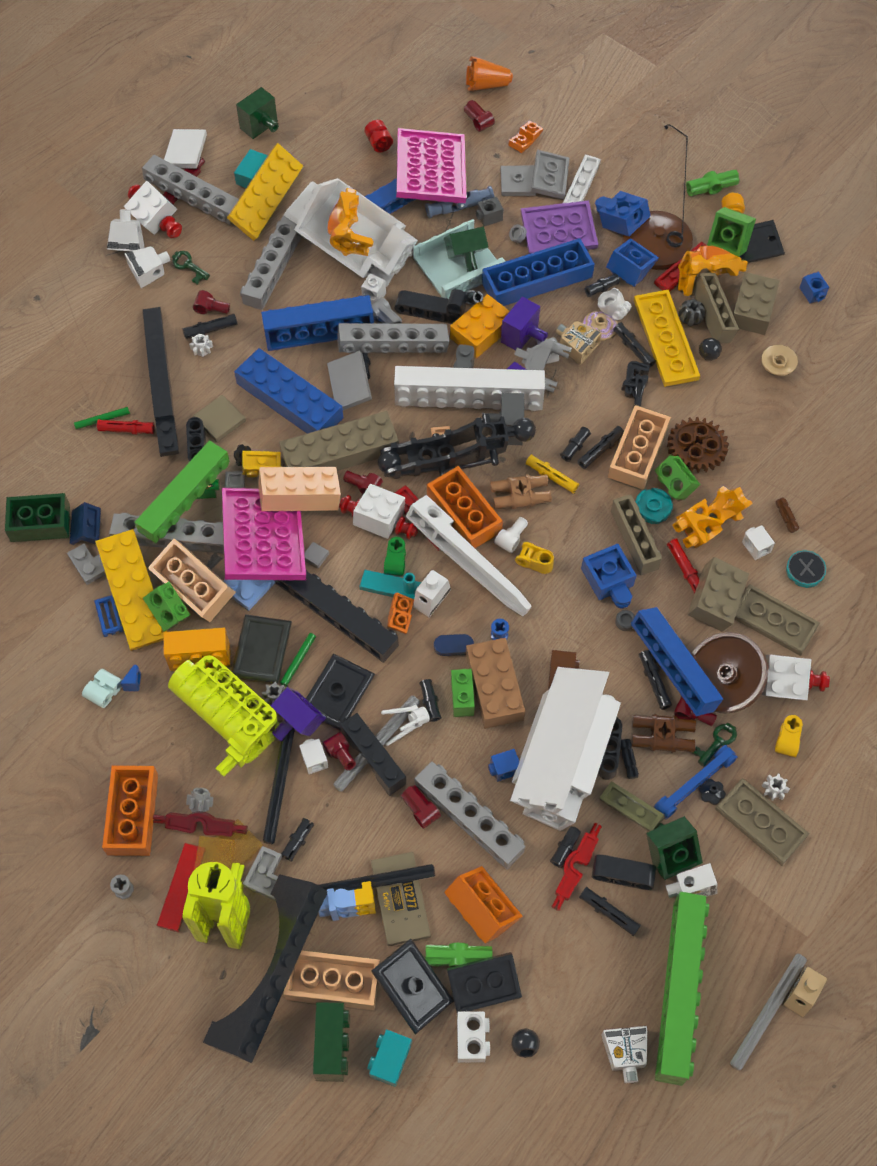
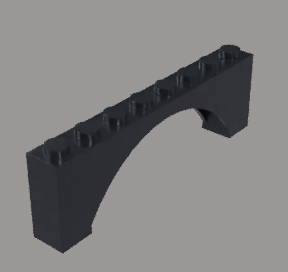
[203,874,328,1063]

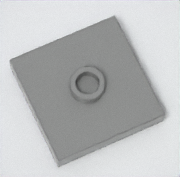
[500,165,536,196]

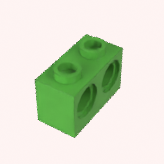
[654,455,701,500]
[143,582,191,632]
[451,669,475,717]

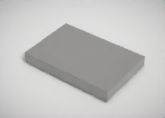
[531,150,570,200]
[327,350,372,410]

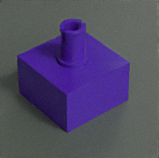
[501,296,548,351]
[271,687,326,741]

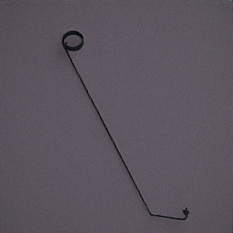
[664,124,688,247]

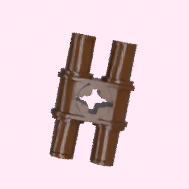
[631,714,696,753]

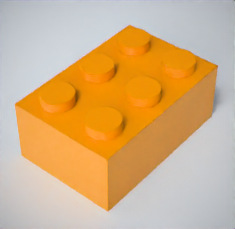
[450,294,510,359]
[164,628,231,672]

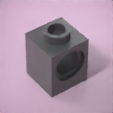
[476,197,504,226]

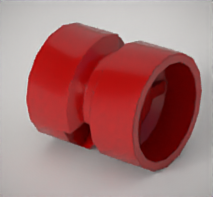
[364,119,393,153]

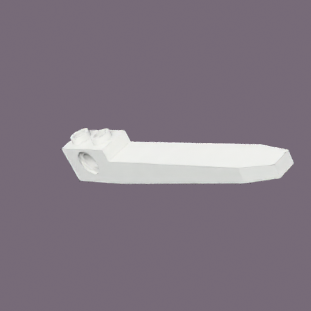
[406,495,532,616]

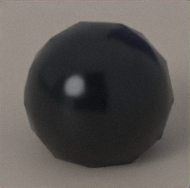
[699,338,722,361]
[511,1028,540,1058]

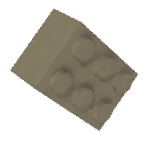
[733,272,780,335]
[688,557,749,632]

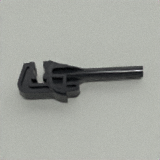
[621,361,649,409]

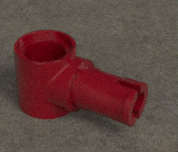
[192,290,230,315]
[343,470,383,495]
[674,696,717,727]
[322,732,356,771]

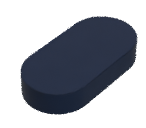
[434,634,474,656]

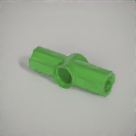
[686,170,740,196]
[425,943,492,968]

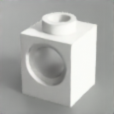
[361,274,386,304]
[742,525,775,560]
[299,739,328,774]

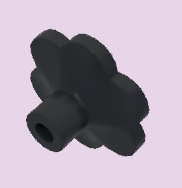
[234,444,251,466]
[699,779,726,805]

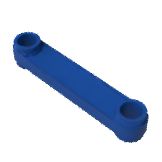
[654,745,738,820]

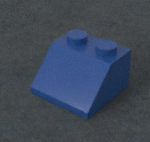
[606,238,659,287]

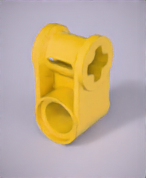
[515,542,554,574]
[775,715,803,758]

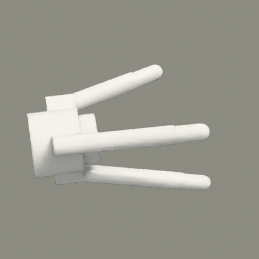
[381,705,430,746]

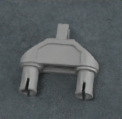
[514,337,572,393]

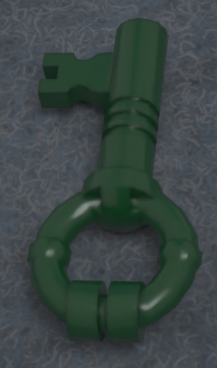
[171,251,210,285]
[692,722,737,766]

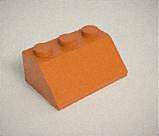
[444,866,523,944]

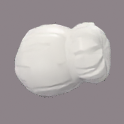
[598,288,632,321]

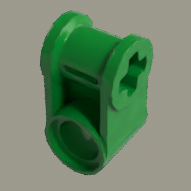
[384,537,406,576]

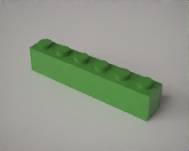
[134,440,230,543]

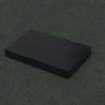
[447,952,522,1013]

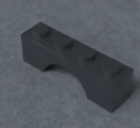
[340,713,406,796]

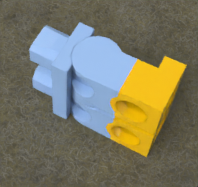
[319,881,376,921]

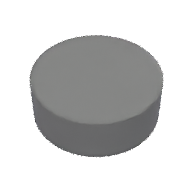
[509,224,527,243]

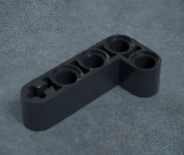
[394,289,466,324]

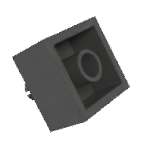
[482,393,524,445]

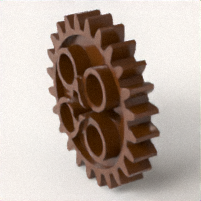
[667,417,729,473]

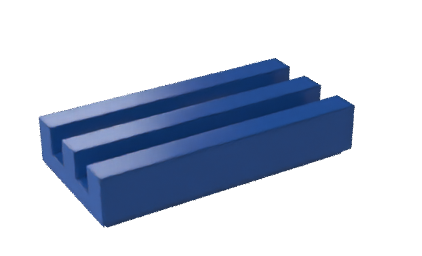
[94,595,124,637]

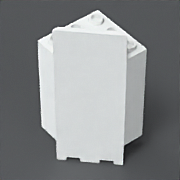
[284,178,418,287]
[510,667,621,831]

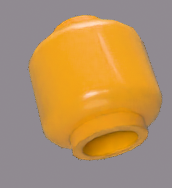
[721,192,745,214]

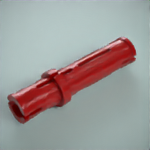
[97,419,155,435]
[666,538,700,594]

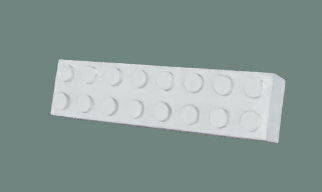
[394,366,545,411]

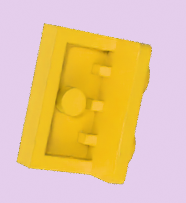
[242,451,281,478]

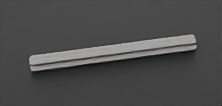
[333,695,420,792]
[730,954,807,1070]

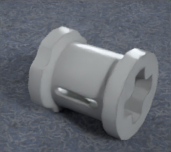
[110,875,134,899]

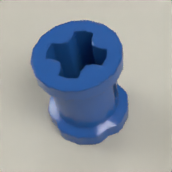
[491,619,509,640]

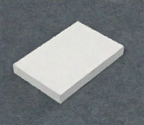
[164,129,207,168]

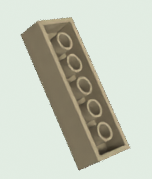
[279,411,399,471]

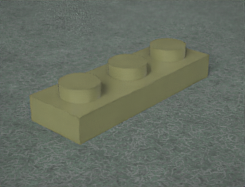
[600,781,665,832]

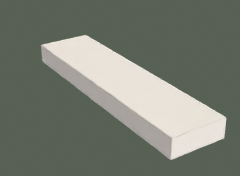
[563,155,601,203]

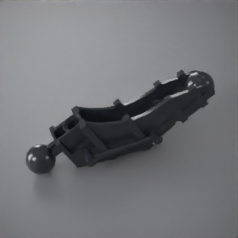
[378,413,536,479]

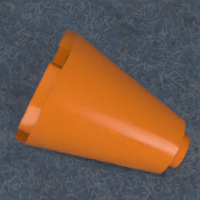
[466,56,513,91]

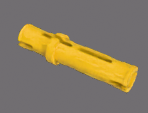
[525,454,579,494]

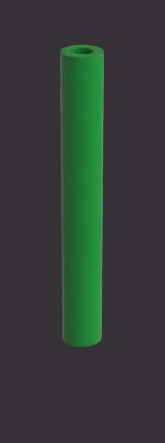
[74,407,130,430]
[280,633,316,687]

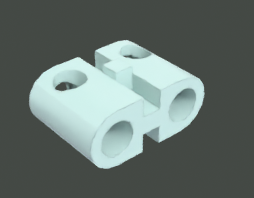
[82,669,122,708]

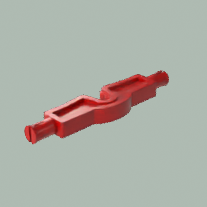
[551,823,602,911]

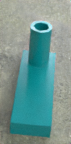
[359,570,422,599]

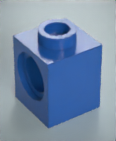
[799,271,829,303]
[488,749,520,782]

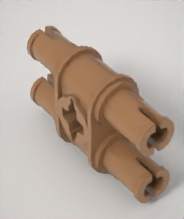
[490,474,552,509]

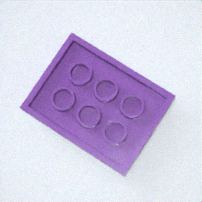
[520,200,598,254]

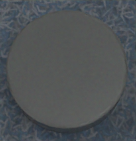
[615,610,635,631]

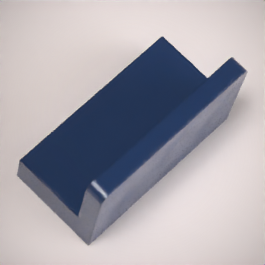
[70,502,101,545]

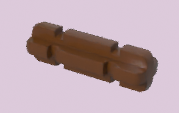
[775,497,799,533]

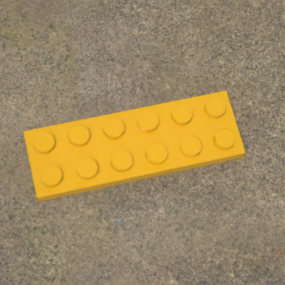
[227,143,303,241]
[634,290,700,387]
[95,529,167,651]

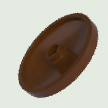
[622,211,693,270]
[691,632,768,714]

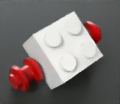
[124,181,182,238]
[339,484,418,540]
[762,655,830,700]

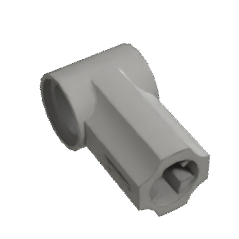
[371,297,402,324]

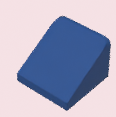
[121,665,141,691]

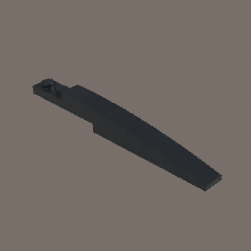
[143,307,179,457]

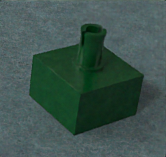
[236,87,279,139]
[444,226,489,272]
[646,816,703,880]

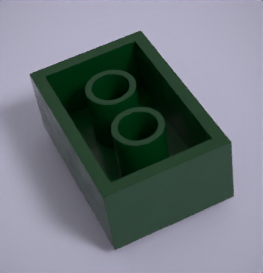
[5,493,70,542]
[313,1002,350,1082]

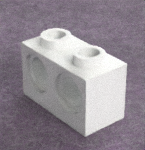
[457,1012,490,1062]

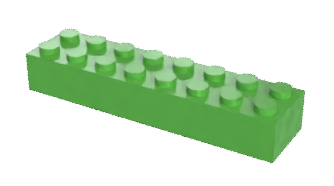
[655,891,709,1086]

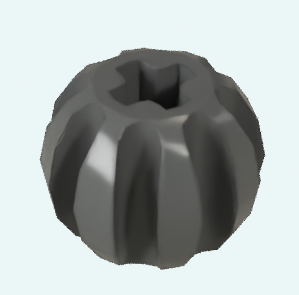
[679,299,705,326]

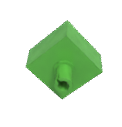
[707,207,756,257]

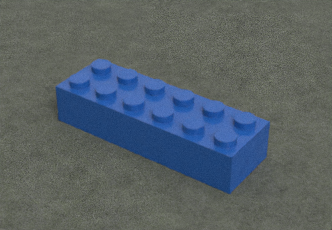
[482,238,595,306]
[261,295,374,351]
[234,348,344,434]

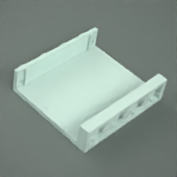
[413,219,506,299]

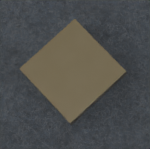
[193,395,246,442]

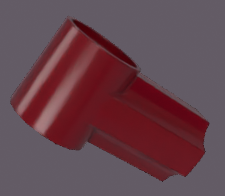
[464,100,495,132]
[401,785,441,829]

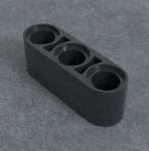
[186,417,206,462]
[598,717,622,780]
[591,855,657,890]

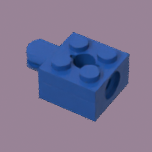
[595,191,651,236]
[581,544,637,608]

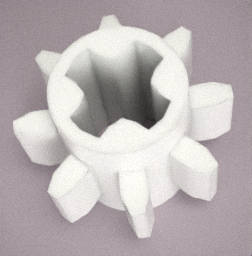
[189,334,213,357]
[762,774,790,801]

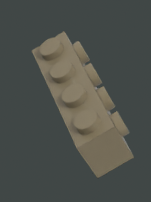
[693,273,739,344]
[611,494,662,575]

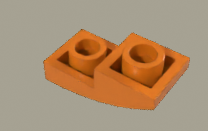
[508,121,543,153]
[387,592,414,634]

